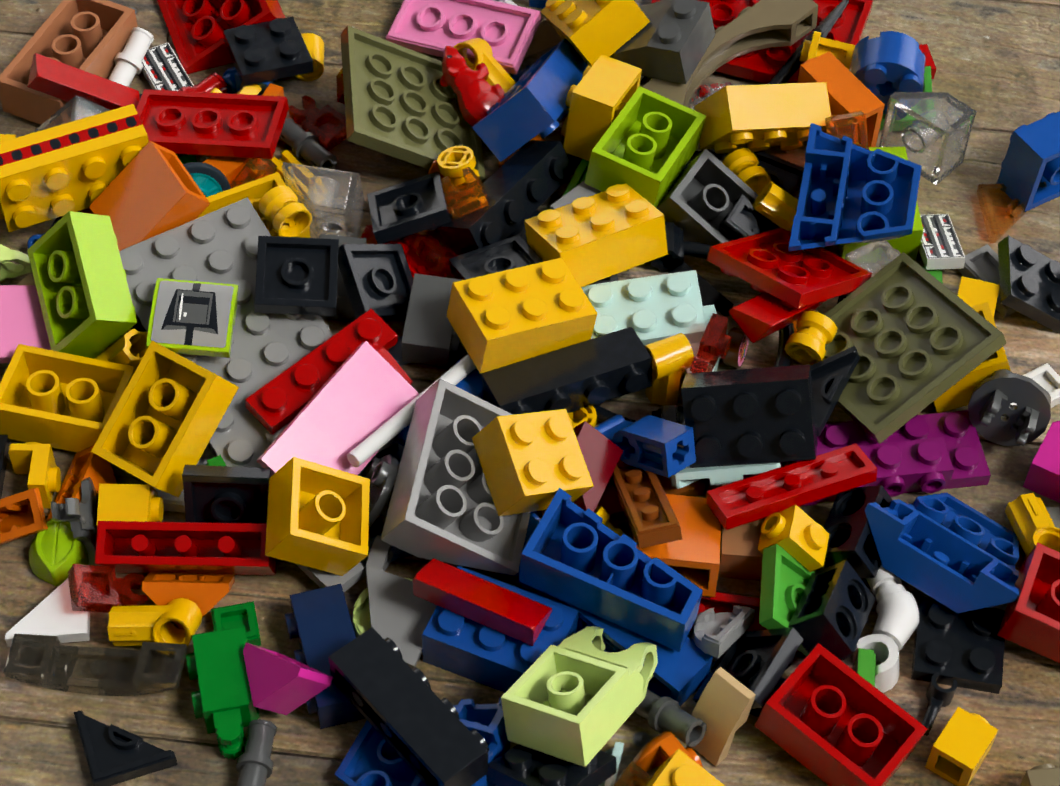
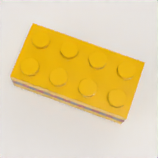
[0,104,149,232]

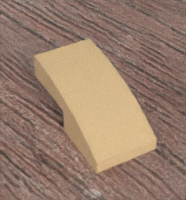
[691,667,756,767]

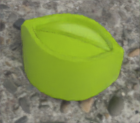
[28,518,89,586]

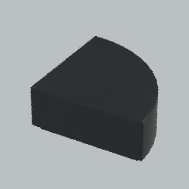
[720,194,759,239]

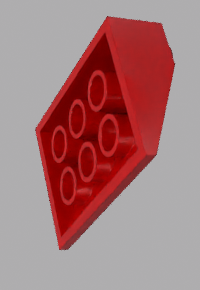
[157,0,285,74]

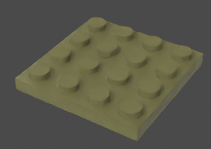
[340,25,486,182]
[792,252,1007,444]

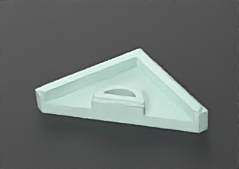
[671,462,781,489]

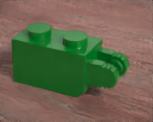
[186,626,260,760]

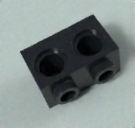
[823,485,892,579]
[788,560,876,661]

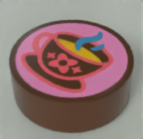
[723,327,749,368]

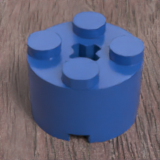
[851,31,925,118]

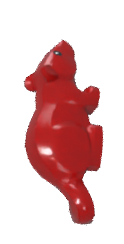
[440,46,505,127]

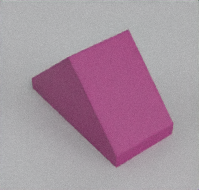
[1023,421,1060,503]
[243,643,333,715]

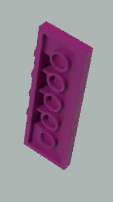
[743,410,991,505]

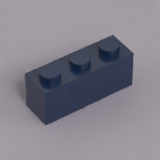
[284,584,366,729]

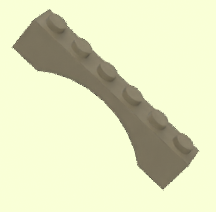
[639,0,818,107]

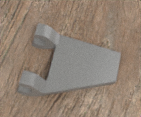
[366,535,457,669]

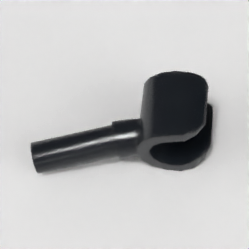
[921,672,958,736]

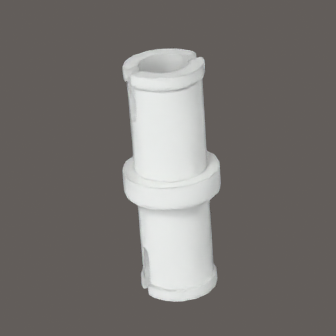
[108,27,154,87]

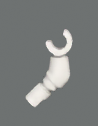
[853,563,919,693]

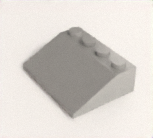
[380,379,531,576]

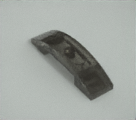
[3,634,188,696]

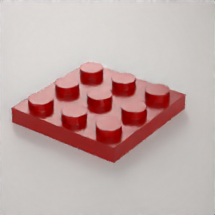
[707,228,872,309]

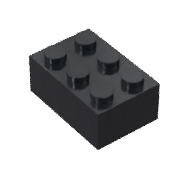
[681,364,818,468]

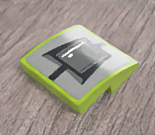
[146,278,239,358]

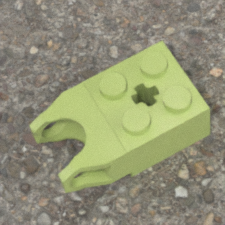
[501,626,658,767]

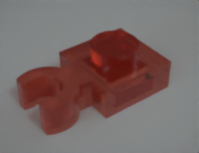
[289,95,347,151]
[406,233,458,277]
[690,313,732,373]
[67,564,148,613]

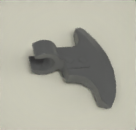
[51,477,101,573]

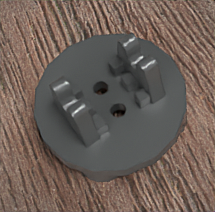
[968,369,1051,446]
[362,454,399,528]

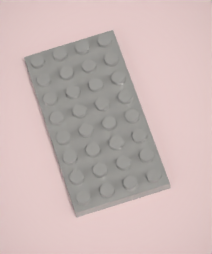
[119,197,398,477]

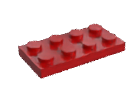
[136,89,289,159]

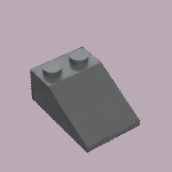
[589,0,715,84]
[657,149,781,246]

